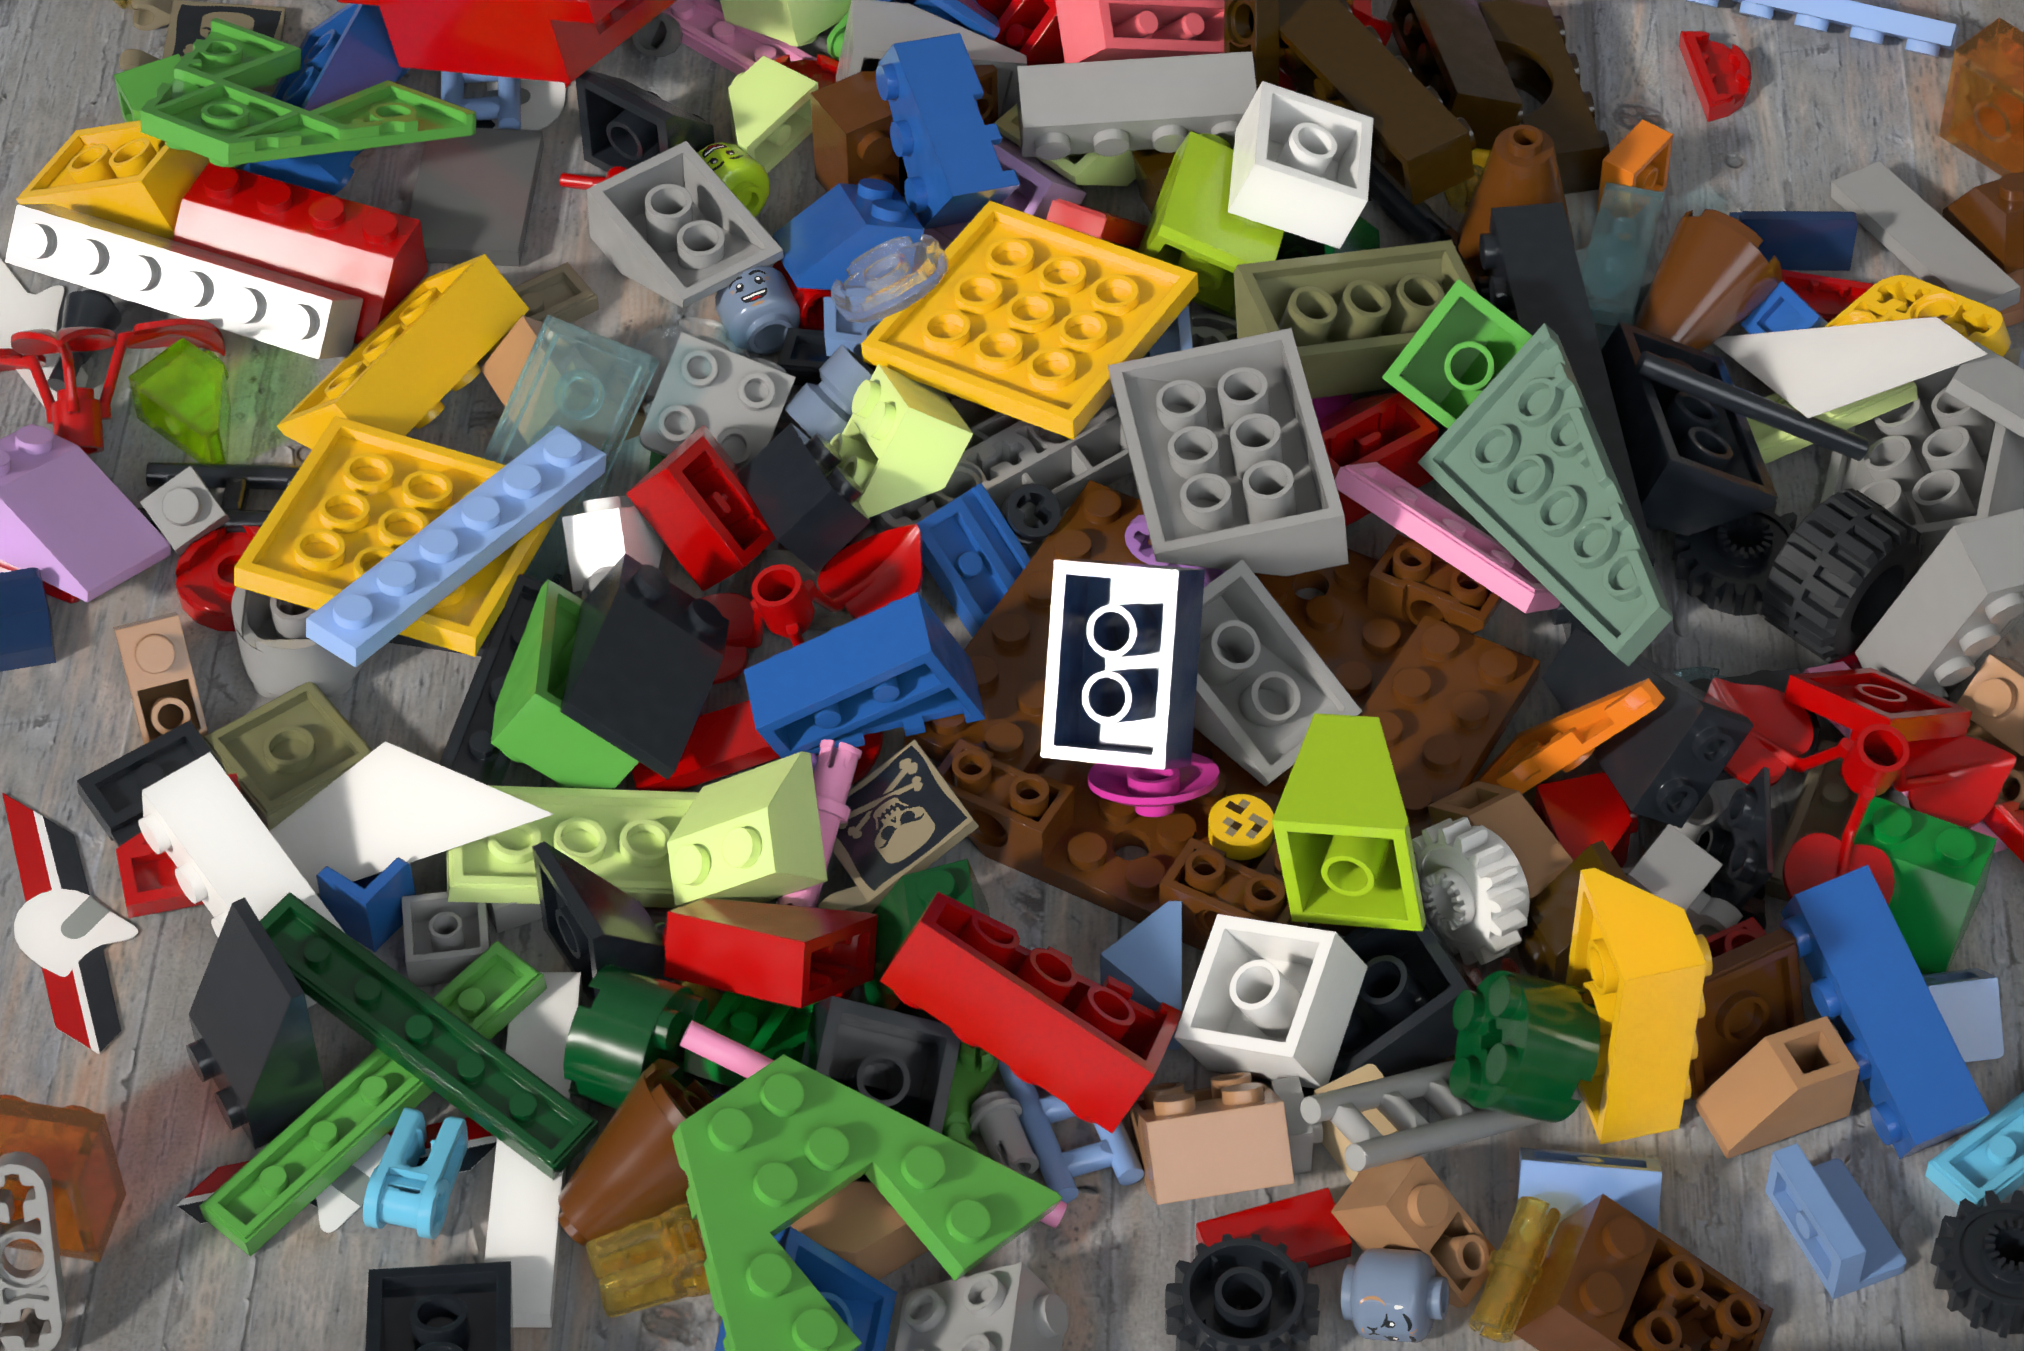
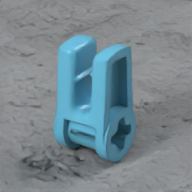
[363,1107,468,1240]

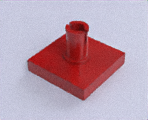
[1784,668,1972,779]

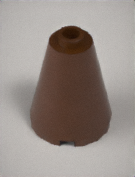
[1456,125,1574,271]
[1633,209,1783,351]
[558,1058,716,1248]

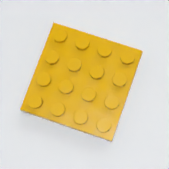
[861,201,1199,440]
[234,416,565,657]

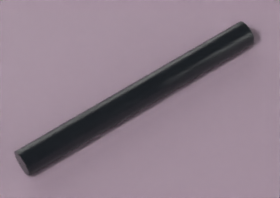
[1635,351,1869,461]

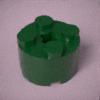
[563,964,708,1109]
[1449,971,1600,1123]

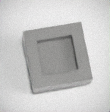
[140,466,230,555]
[1271,1076,1323,1175]

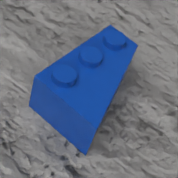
[876,33,1020,230]
[744,592,986,759]

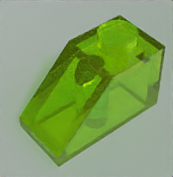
[128,337,232,464]

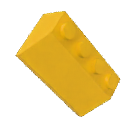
[276,254,530,449]
[1566,868,1713,1145]

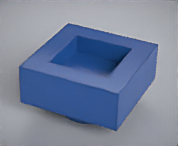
[1740,280,1828,334]

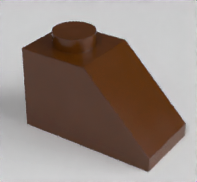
[1942,171,2024,274]

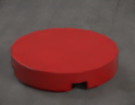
[175,525,260,632]

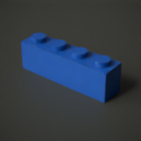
[1780,865,1990,1159]

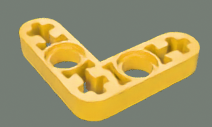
[1824,275,2011,357]

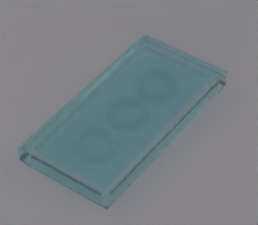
[482,314,660,585]

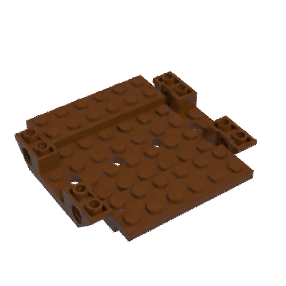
[904,480,1540,952]

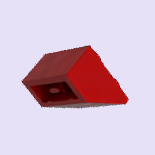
[1318,392,1439,527]
[626,425,776,591]

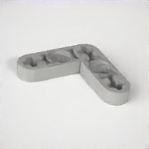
[0,1151,67,1351]

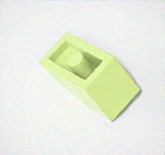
[728,55,818,173]

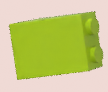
[1137,131,1284,320]
[1272,713,1426,932]

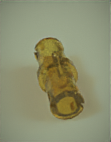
[1468,1196,1561,1343]

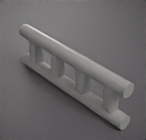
[1300,1060,1543,1172]

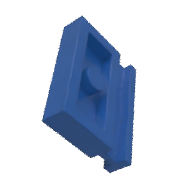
[916,483,1031,637]

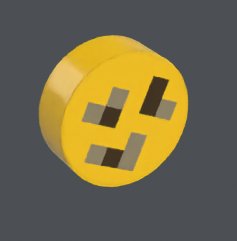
[1208,794,1274,860]

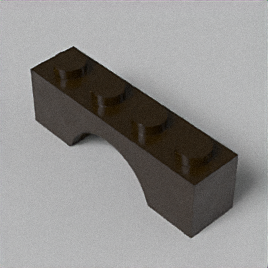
[1479,0,1610,194]

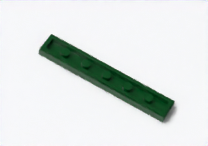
[260,892,599,1180]

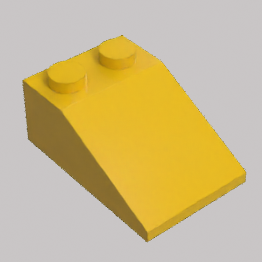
[16,120,235,240]

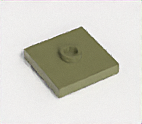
[202,682,373,831]

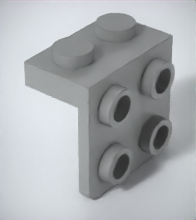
[640,332,796,470]
[895,1262,1068,1351]

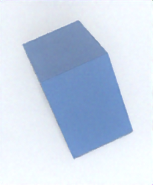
[1100,901,1182,1050]

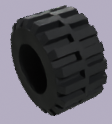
[1761,488,1923,664]

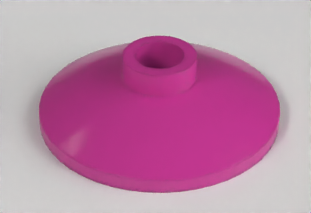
[1088,752,1220,817]

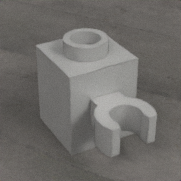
[1627,824,1743,938]

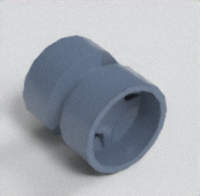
[784,344,874,443]

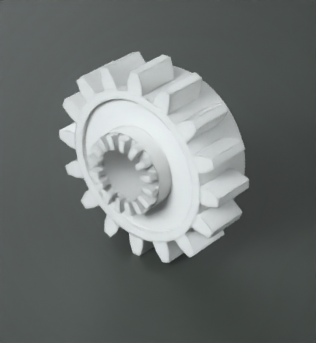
[1412,817,1530,965]

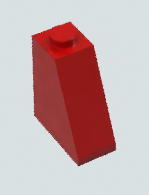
[662,898,878,1008]

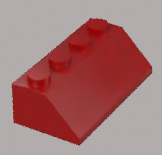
[173,162,428,344]

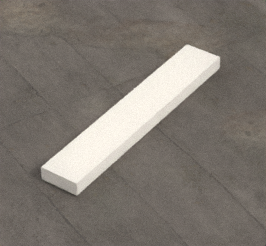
[484,972,583,1328]

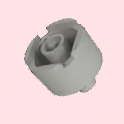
[231,587,365,698]

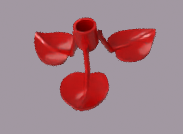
[0,318,225,455]
[700,524,923,785]
[1707,677,2016,905]

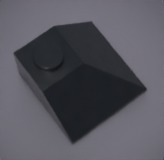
[532,841,674,1005]

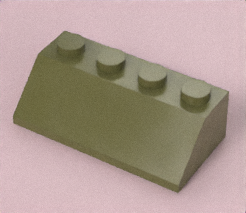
[1234,240,1478,399]

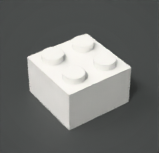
[1228,81,1373,249]
[1174,914,1368,1089]

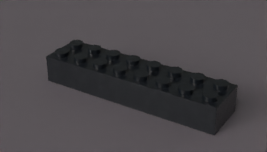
[1475,202,1655,641]

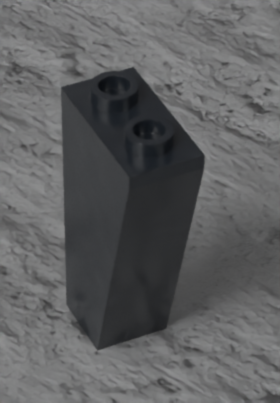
[1542,627,1754,828]

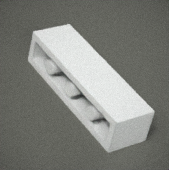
[139,752,345,1008]

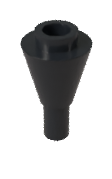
[47,289,122,392]

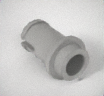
[969,1091,1039,1176]

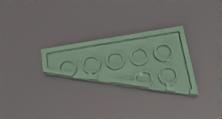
[1418,323,1673,667]

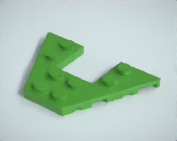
[140,18,476,167]
[672,1054,1062,1351]

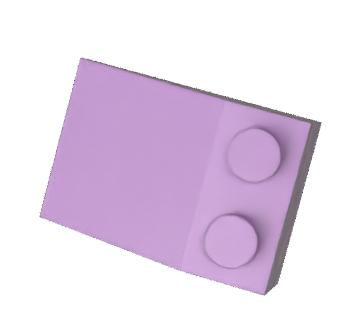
[0,423,171,603]

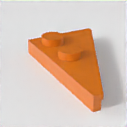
[1472,678,1665,794]

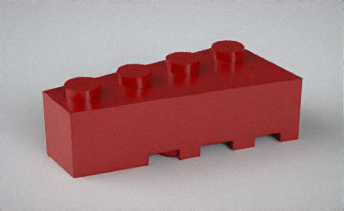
[880,892,1183,1133]

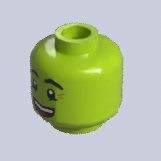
[698,142,770,218]

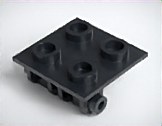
[1695,767,1773,930]

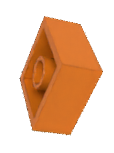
[1597,119,1673,228]

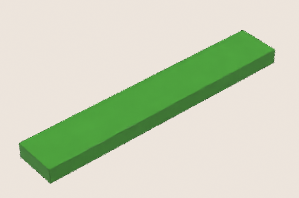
[199,941,547,1257]

